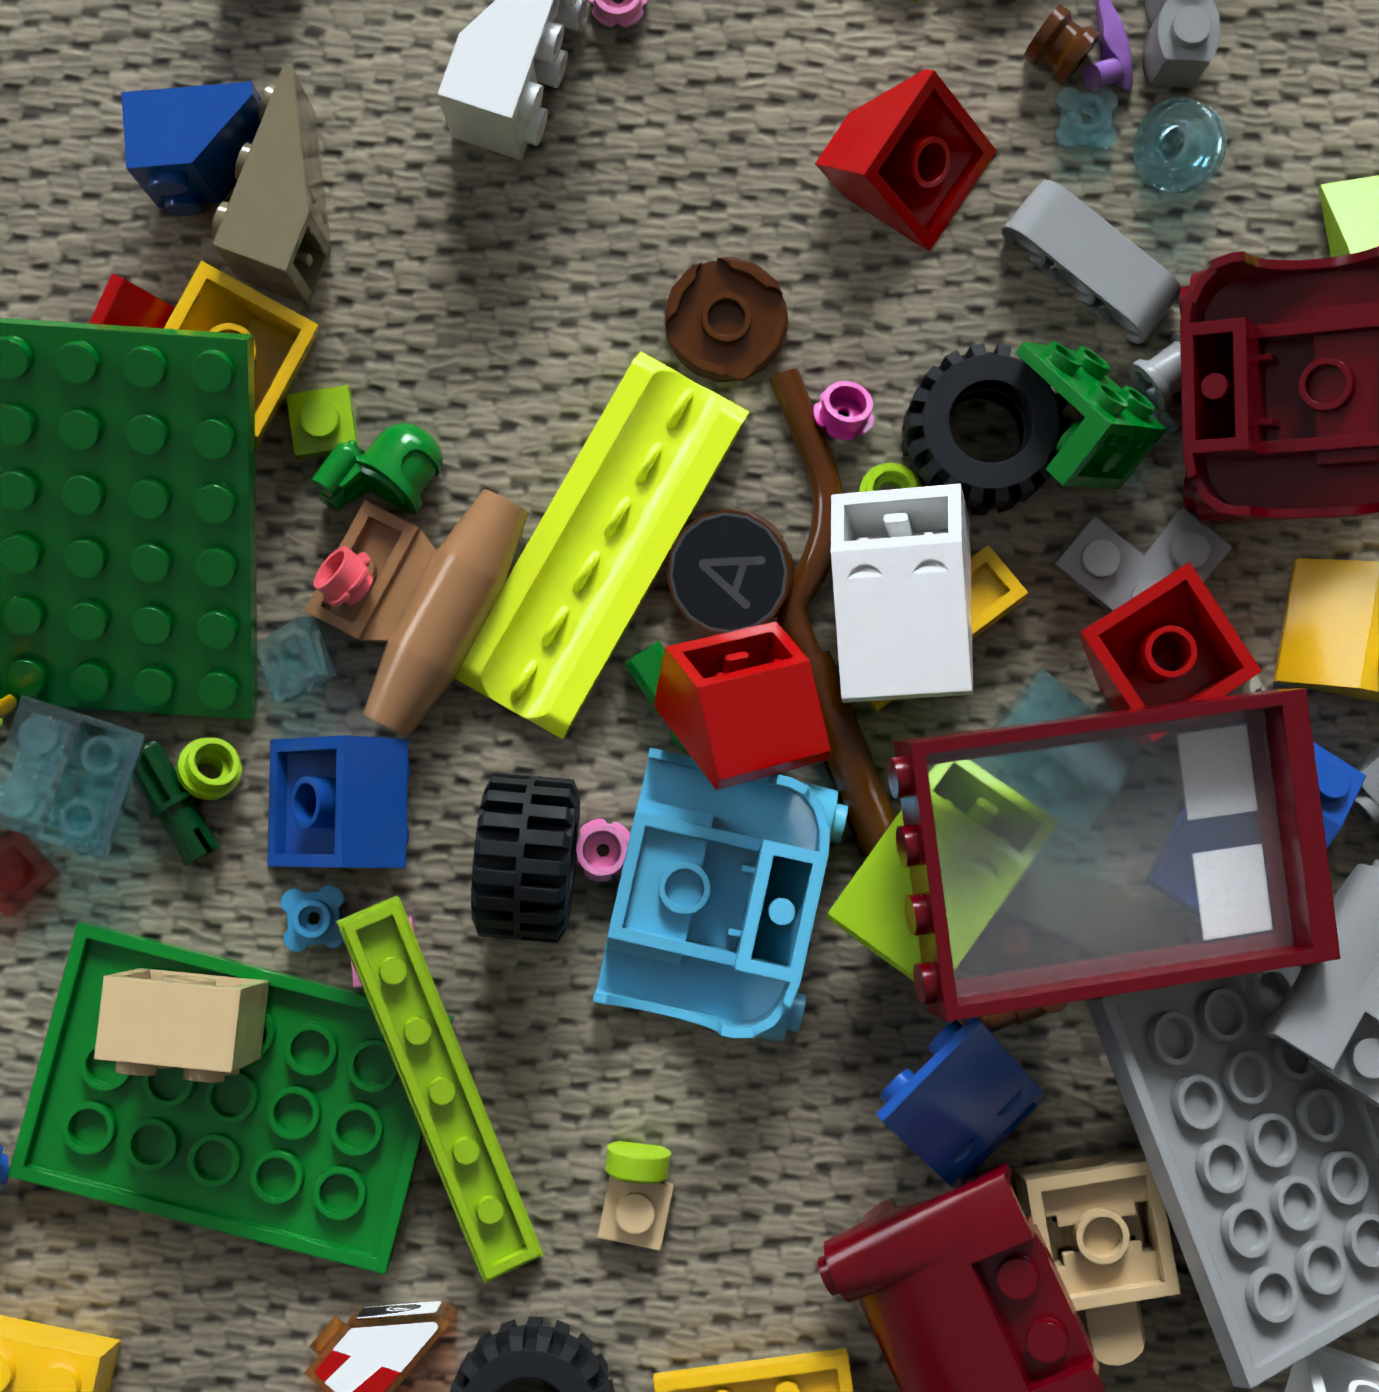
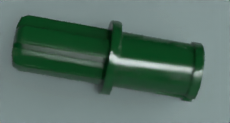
[125,741,222,866]

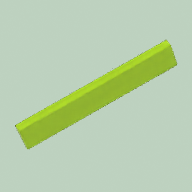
[336,896,544,1284]

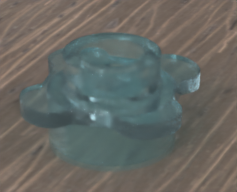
[1055,87,1118,150]

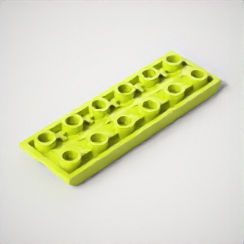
[455,351,750,740]

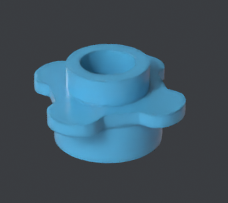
[280,885,345,952]

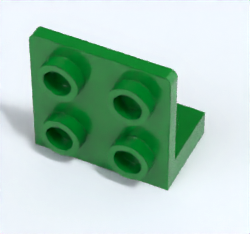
[1016,341,1167,489]

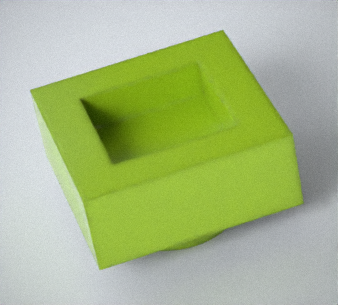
[286,385,359,459]

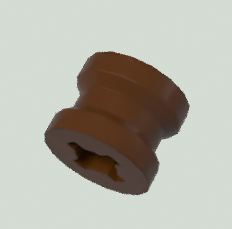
[1023,4,1101,87]

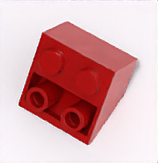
[654,621,831,790]

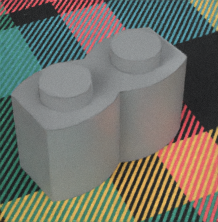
[1142,0,1221,88]

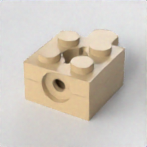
[1013,1148,1181,1366]

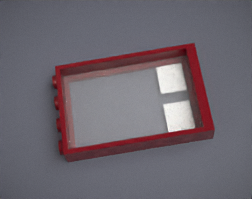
[887,688,1341,1022]

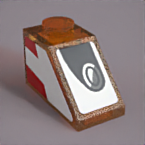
[304,1301,458,1392]

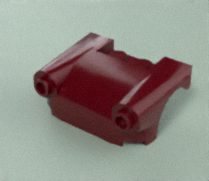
[1179,246,1379,524]
[818,1162,1106,1392]

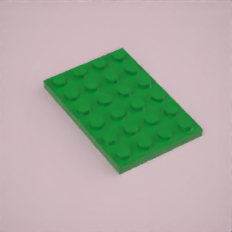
[0,318,258,720]
[8,922,455,1274]

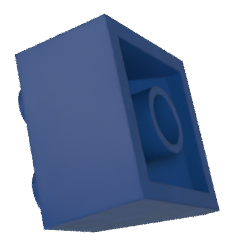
[121,81,261,216]
[267,735,410,868]

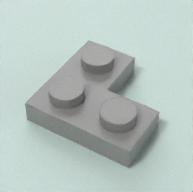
[1052,507,1232,613]

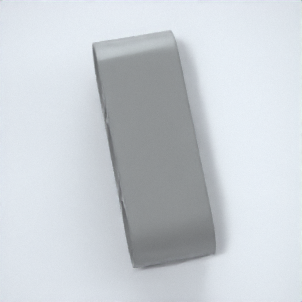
[1001,179,1181,344]

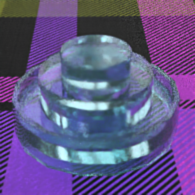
[1133,97,1227,194]

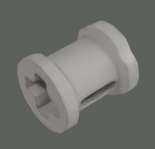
[1128,330,1181,411]

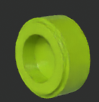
[604,1141,671,1184]

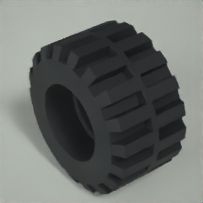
[902,343,1071,515]
[471,772,580,943]
[450,1317,615,1392]

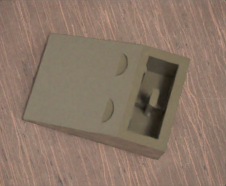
[211,65,331,305]

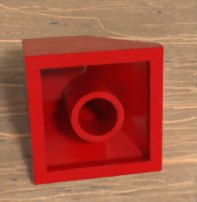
[815,69,997,251]

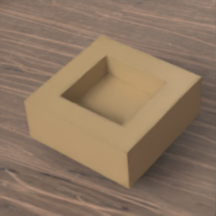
[597,1177,674,1251]

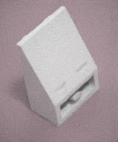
[438,0,588,161]
[831,483,973,703]

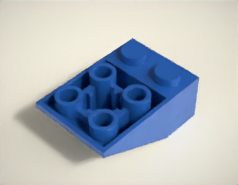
[876,1017,1046,1189]

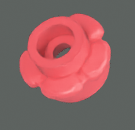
[313,546,373,607]

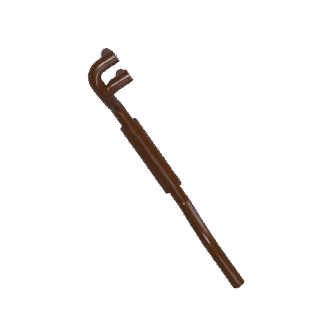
[770,368,1067,1033]

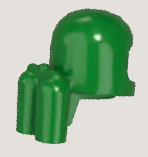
[310,423,443,515]

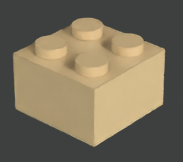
[94,968,269,1083]

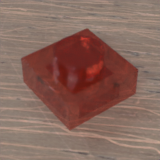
[0,826,60,917]

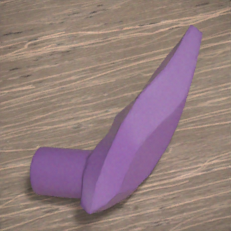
[1083,0,1133,91]

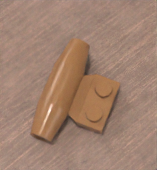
[304,489,529,738]

